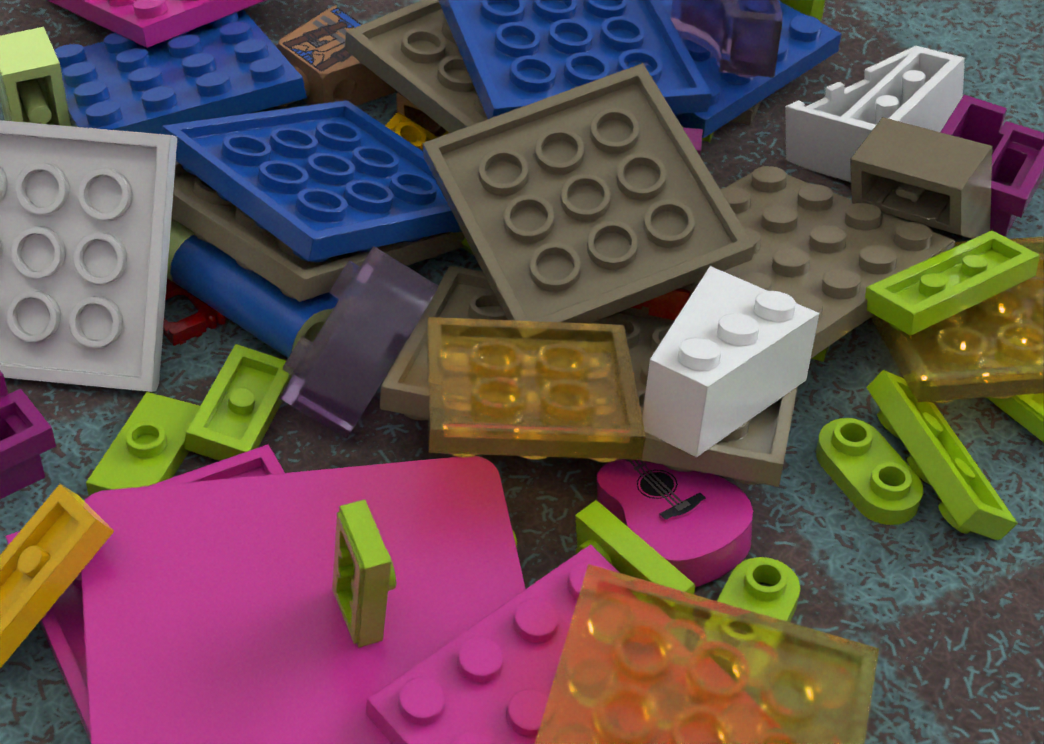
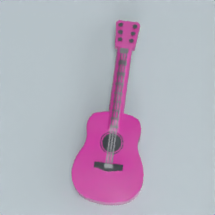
[597,456,753,587]

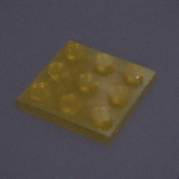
[427,317,646,462]

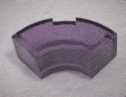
[671,0,783,78]
[279,246,439,439]

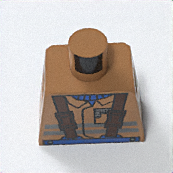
[276,6,396,108]

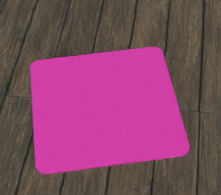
[81,456,526,744]

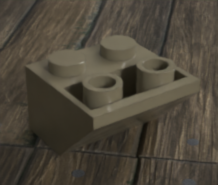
[850,117,992,239]

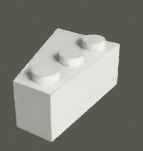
[785,46,965,182]
[640,266,819,457]

